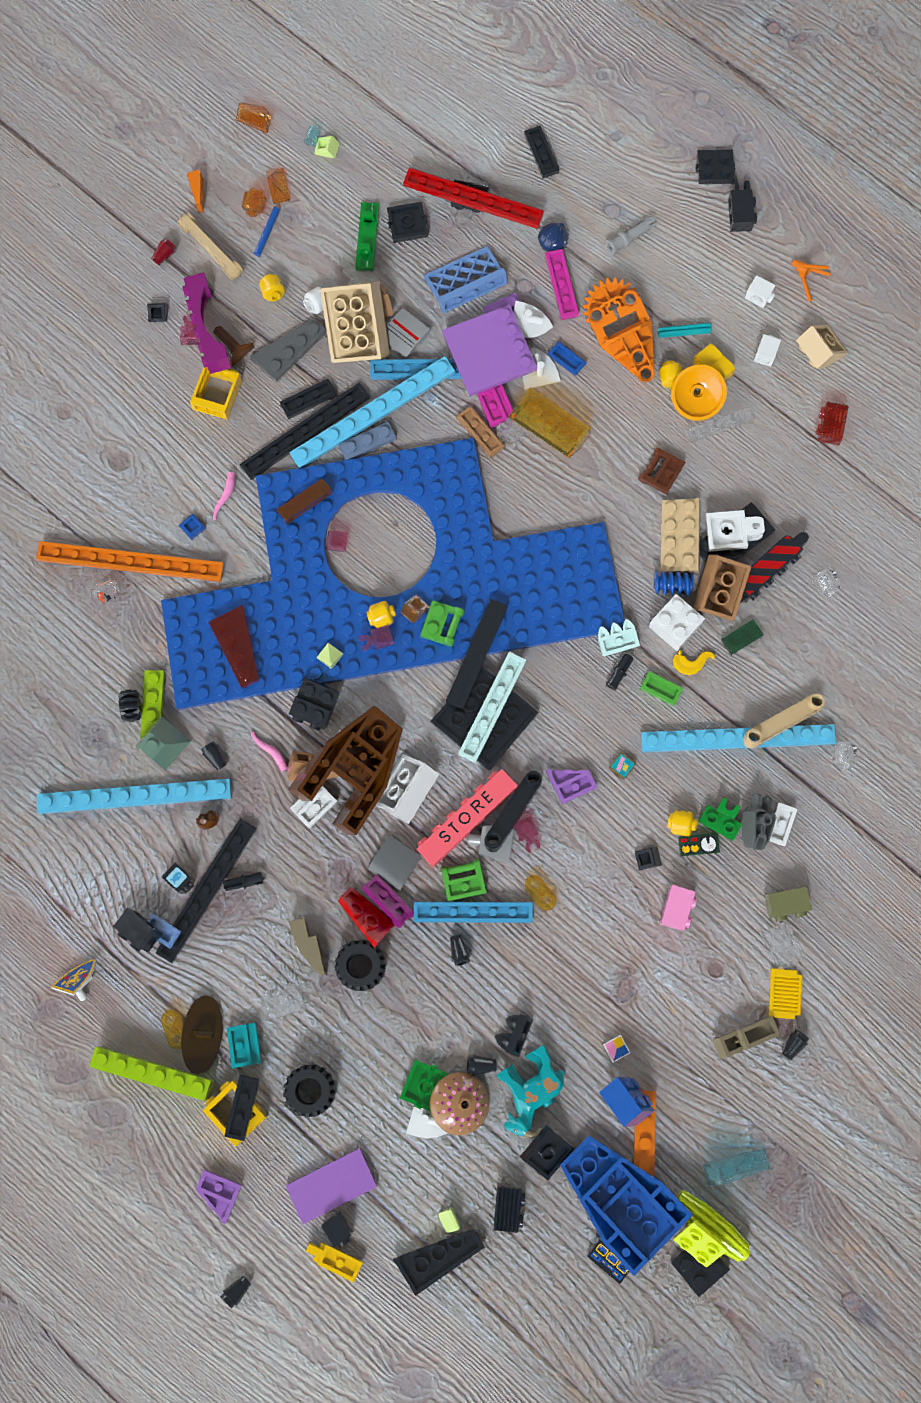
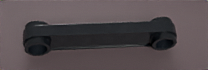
[484,771,542,852]

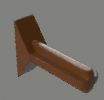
[213,326,254,367]

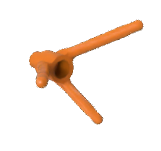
[792,259,831,302]

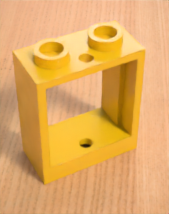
[190,367,242,420]
[202,1080,268,1147]

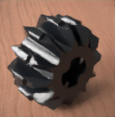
[118,689,141,722]

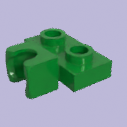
[698,797,742,841]

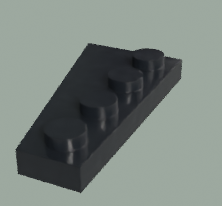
[393,1228,485,1296]

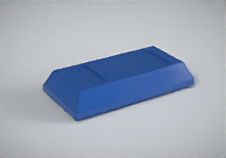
[547,341,587,376]

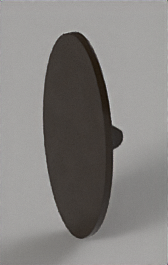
[181,995,223,1074]

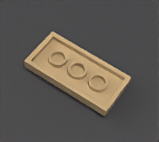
[661,498,700,574]

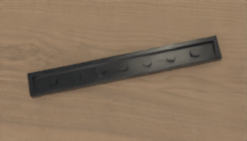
[239,383,370,480]
[155,818,257,964]

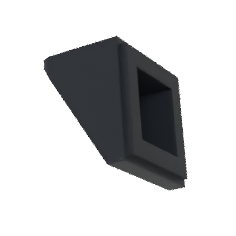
[147,303,167,322]
[634,847,662,871]

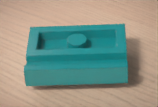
[226,1023,262,1068]

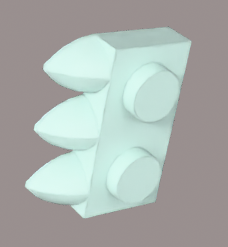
[597,619,640,656]

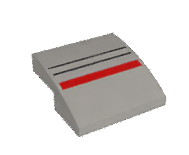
[386,308,431,358]

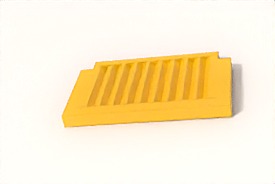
[768,968,803,1019]

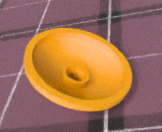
[671,364,727,421]

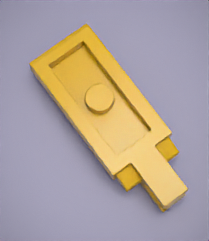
[305,1242,363,1282]

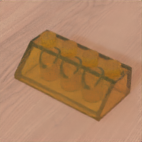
[509,387,591,458]

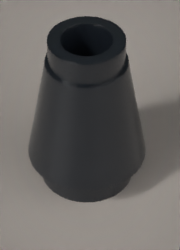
[201,741,227,771]
[450,935,471,966]
[782,1029,810,1060]
[467,1055,497,1075]
[220,1276,252,1309]

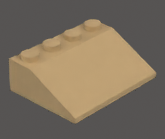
[320,281,390,363]

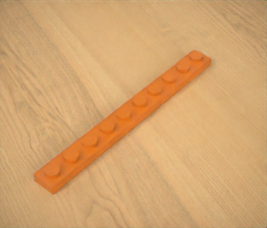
[36,541,224,582]

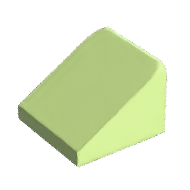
[314,136,339,158]
[438,1207,460,1233]

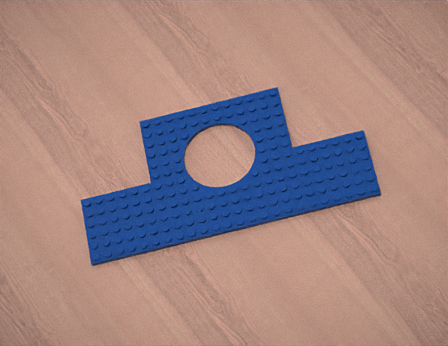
[161,438,625,710]

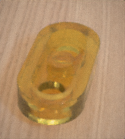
[524,875,556,911]
[161,1010,184,1049]

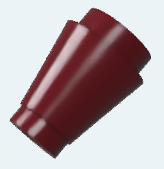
[151,238,176,266]

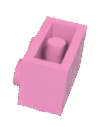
[659,885,697,931]

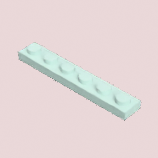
[458,652,526,763]

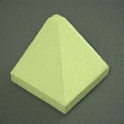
[317,643,343,669]

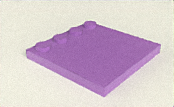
[442,304,537,397]

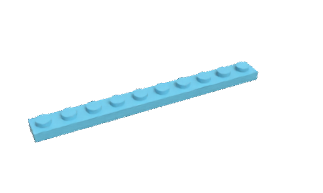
[289,356,455,468]
[641,724,836,753]
[37,779,232,814]

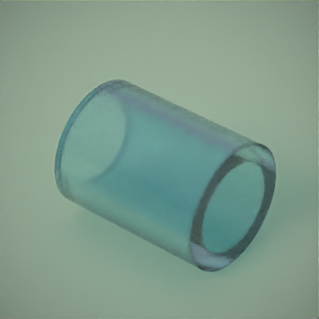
[304,125,321,146]

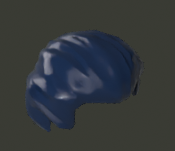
[538,223,569,251]

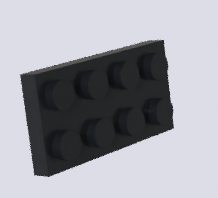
[700,502,775,563]

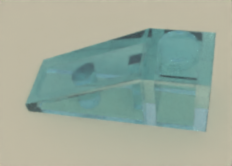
[703,1148,770,1185]

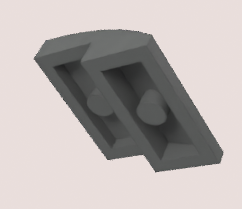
[367,835,422,891]

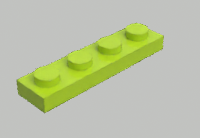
[140,670,165,739]

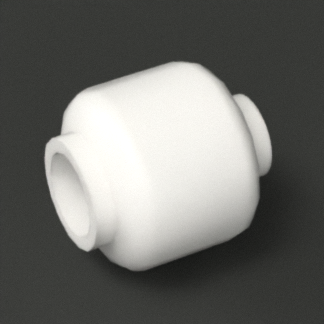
[303,286,323,314]

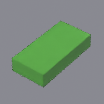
[640,671,683,706]

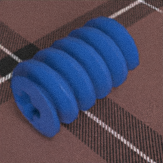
[653,570,694,597]

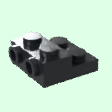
[289,678,340,730]

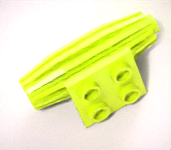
[673,1190,751,1267]

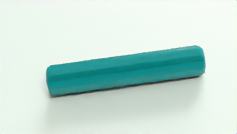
[657,322,712,338]

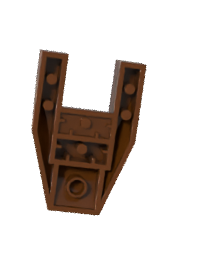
[288,706,403,835]

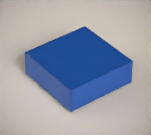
[179,514,206,540]

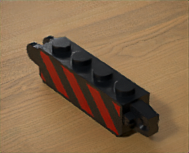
[740,531,809,604]

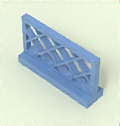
[423,246,507,314]

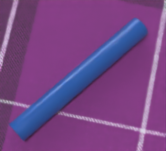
[254,207,280,257]

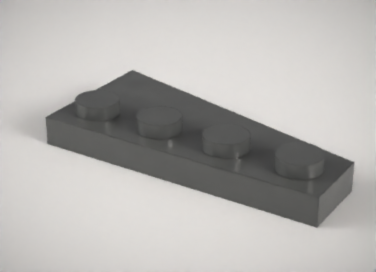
[250,318,327,382]

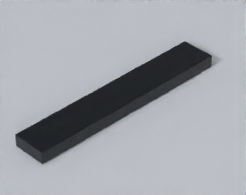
[445,599,508,710]

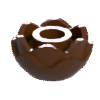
[196,810,219,830]

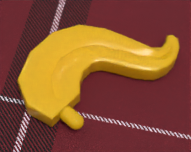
[672,650,716,676]

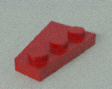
[338,887,395,948]

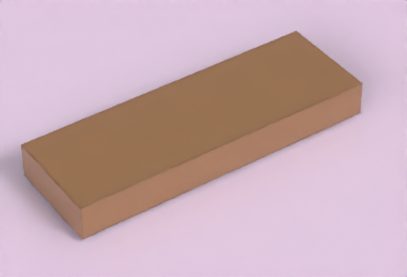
[456,405,505,459]

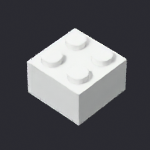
[649,594,705,651]

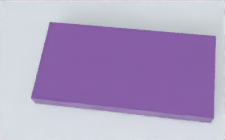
[286,1148,377,1224]

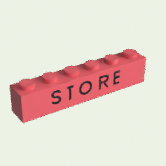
[416,769,518,868]

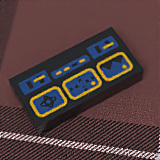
[587,1239,629,1284]

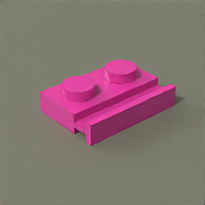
[477,384,516,428]

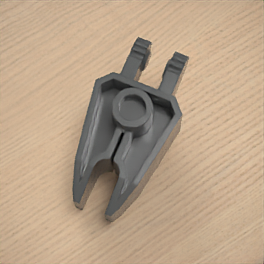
[742,793,777,850]

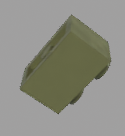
[764,887,812,922]

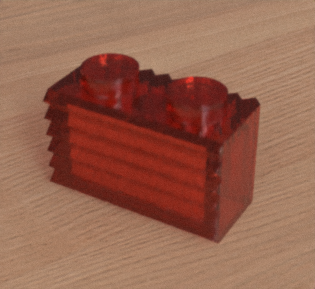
[815,401,849,446]

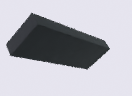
[524,125,559,179]
[279,379,337,420]
[224,1074,260,1141]

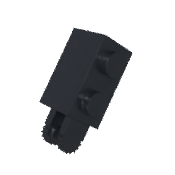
[728,181,757,232]

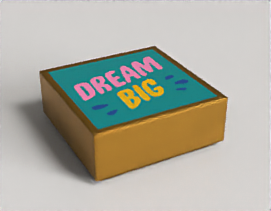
[609,753,636,780]

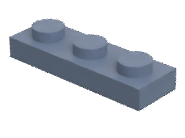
[338,422,396,460]

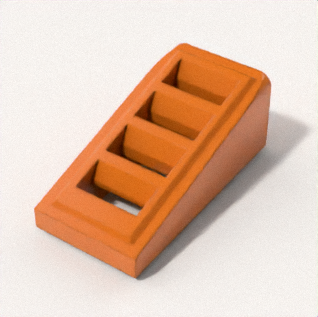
[187,170,203,213]

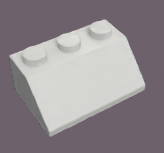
[376,754,439,824]

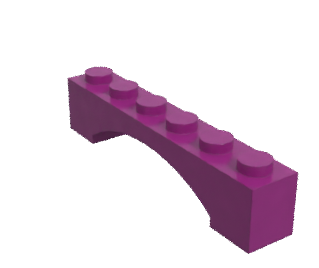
[182,272,231,374]

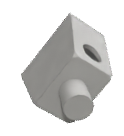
[468,826,514,865]

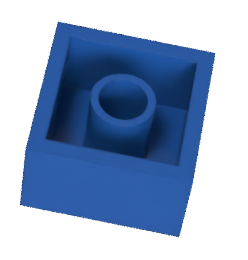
[599,1077,655,1127]

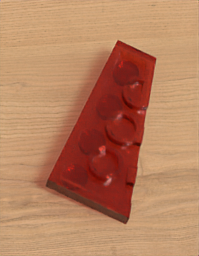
[208,605,260,689]

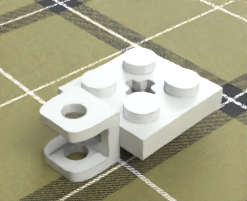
[706,510,765,551]

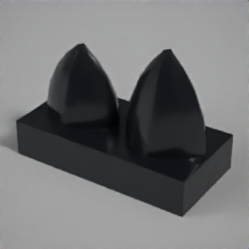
[495,1014,534,1057]

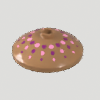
[430,1072,489,1135]

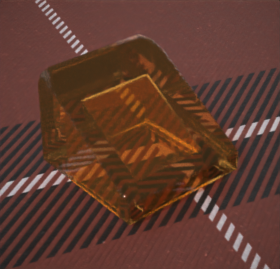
[401,595,430,623]

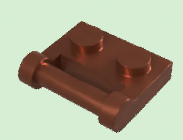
[638,448,686,495]

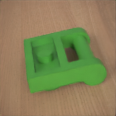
[420,600,465,647]
[441,859,486,902]

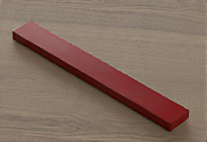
[403,167,544,229]

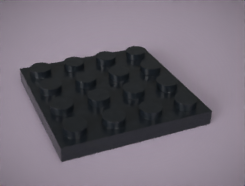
[430,666,539,771]

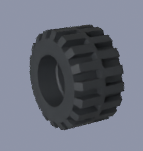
[334,940,386,991]
[283,1064,336,1118]

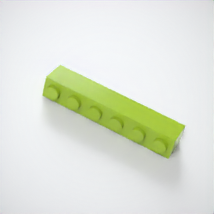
[89,1046,215,1101]

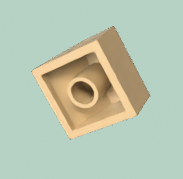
[796,325,848,369]

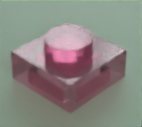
[326,530,348,552]

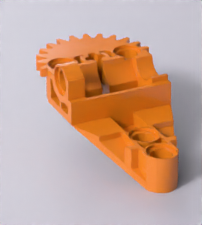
[582,277,655,383]

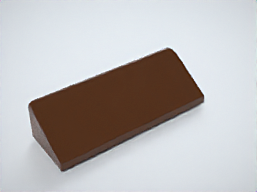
[276,479,333,525]

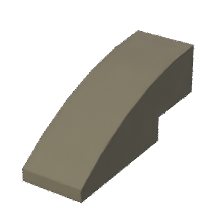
[289,918,327,976]
[712,1016,780,1059]

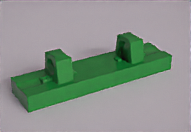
[355,202,379,271]

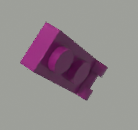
[362,875,414,928]

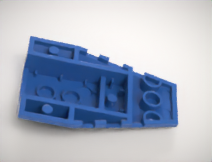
[560,1136,693,1276]

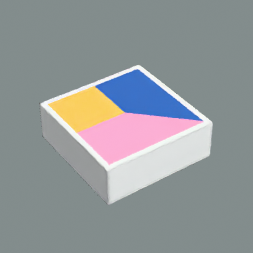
[603,1035,630,1063]

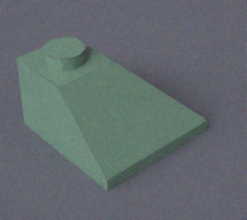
[136,716,191,770]

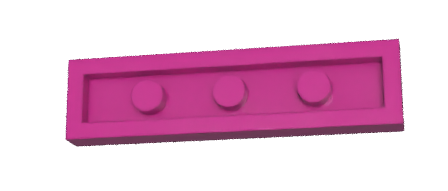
[545,249,579,320]

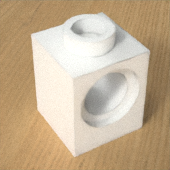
[745,275,776,308]
[754,334,781,367]

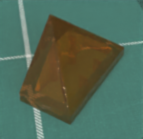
[236,102,272,133]
[266,168,290,204]

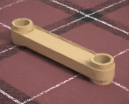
[177,213,243,281]
[743,693,825,748]

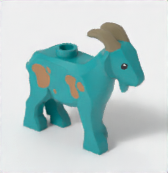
[496,1044,565,1139]

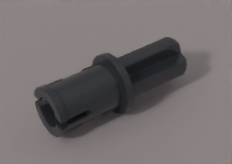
[606,654,634,691]
[223,872,263,891]

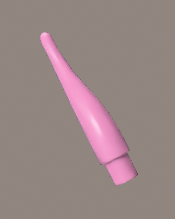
[213,472,235,520]
[251,731,288,772]

